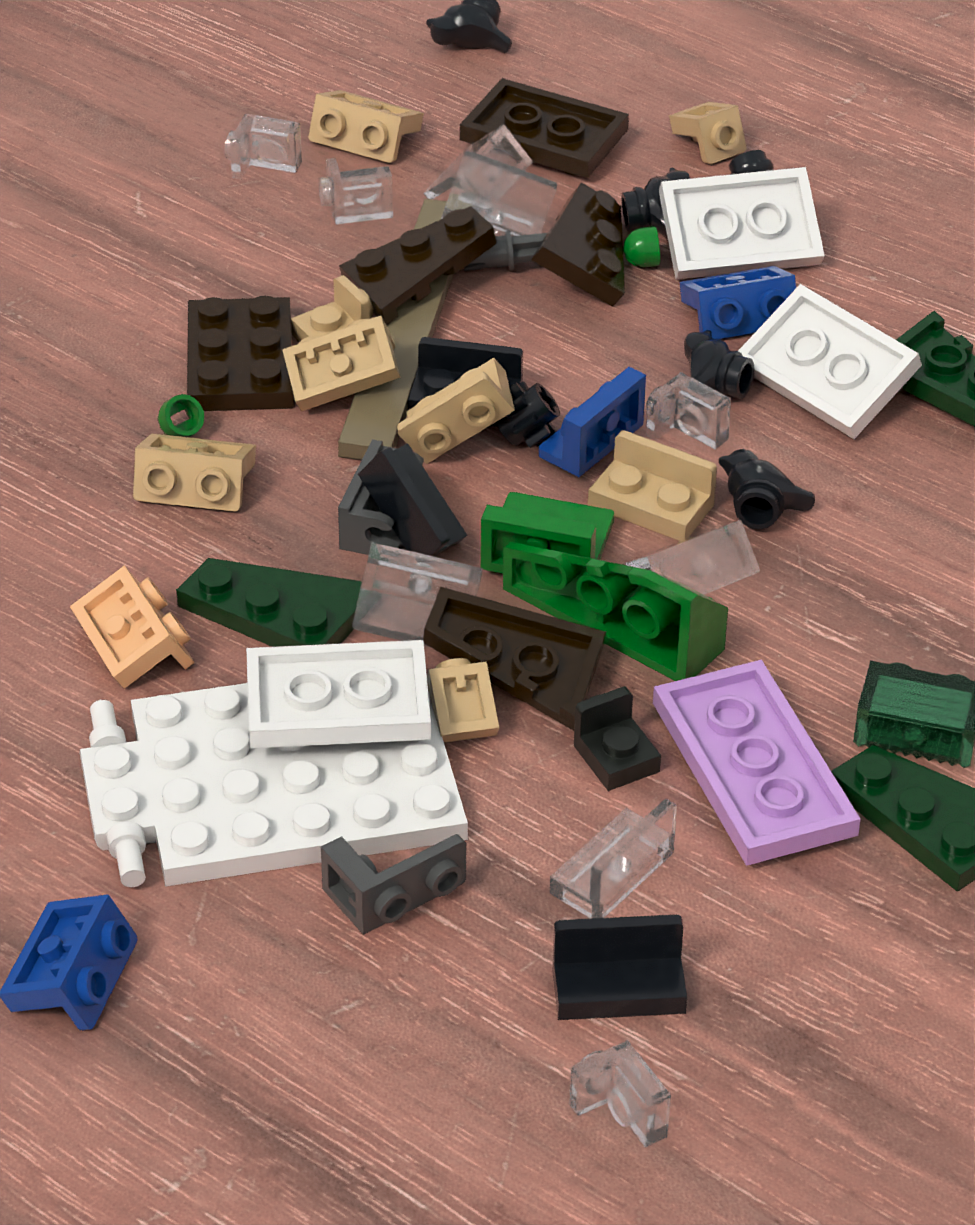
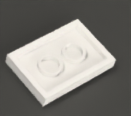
[659,167,825,280]
[738,284,922,439]
[246,640,431,748]

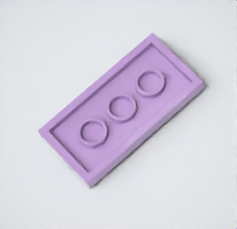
[653,660,860,866]

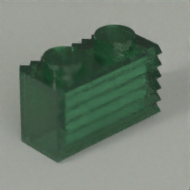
[853,660,975,768]

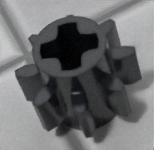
[495,381,560,448]

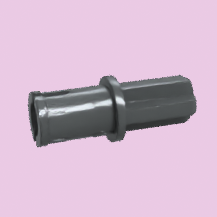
[464,230,547,272]

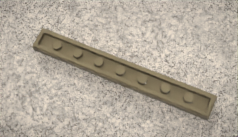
[338,199,473,460]

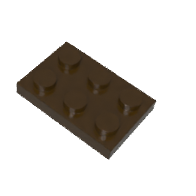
[460,78,629,178]
[187,296,293,411]

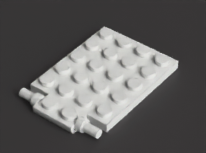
[80,683,468,887]

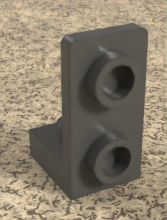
[321,834,467,935]

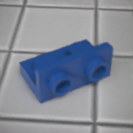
[679,266,796,339]
[539,367,646,477]
[0,894,138,1030]

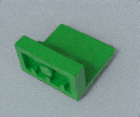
[480,492,614,573]

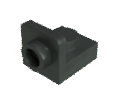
[574,686,661,791]

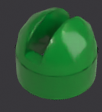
[623,226,660,268]
[157,394,204,437]

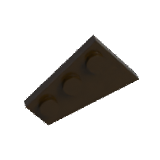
[531,182,625,307]

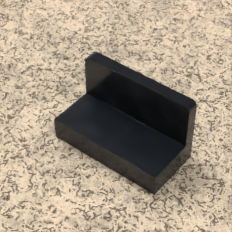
[358,443,467,567]
[552,914,687,1020]

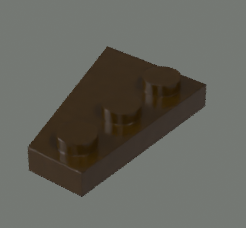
[339,206,497,325]
[423,587,606,731]

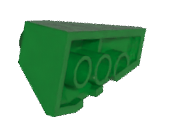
[503,542,728,681]

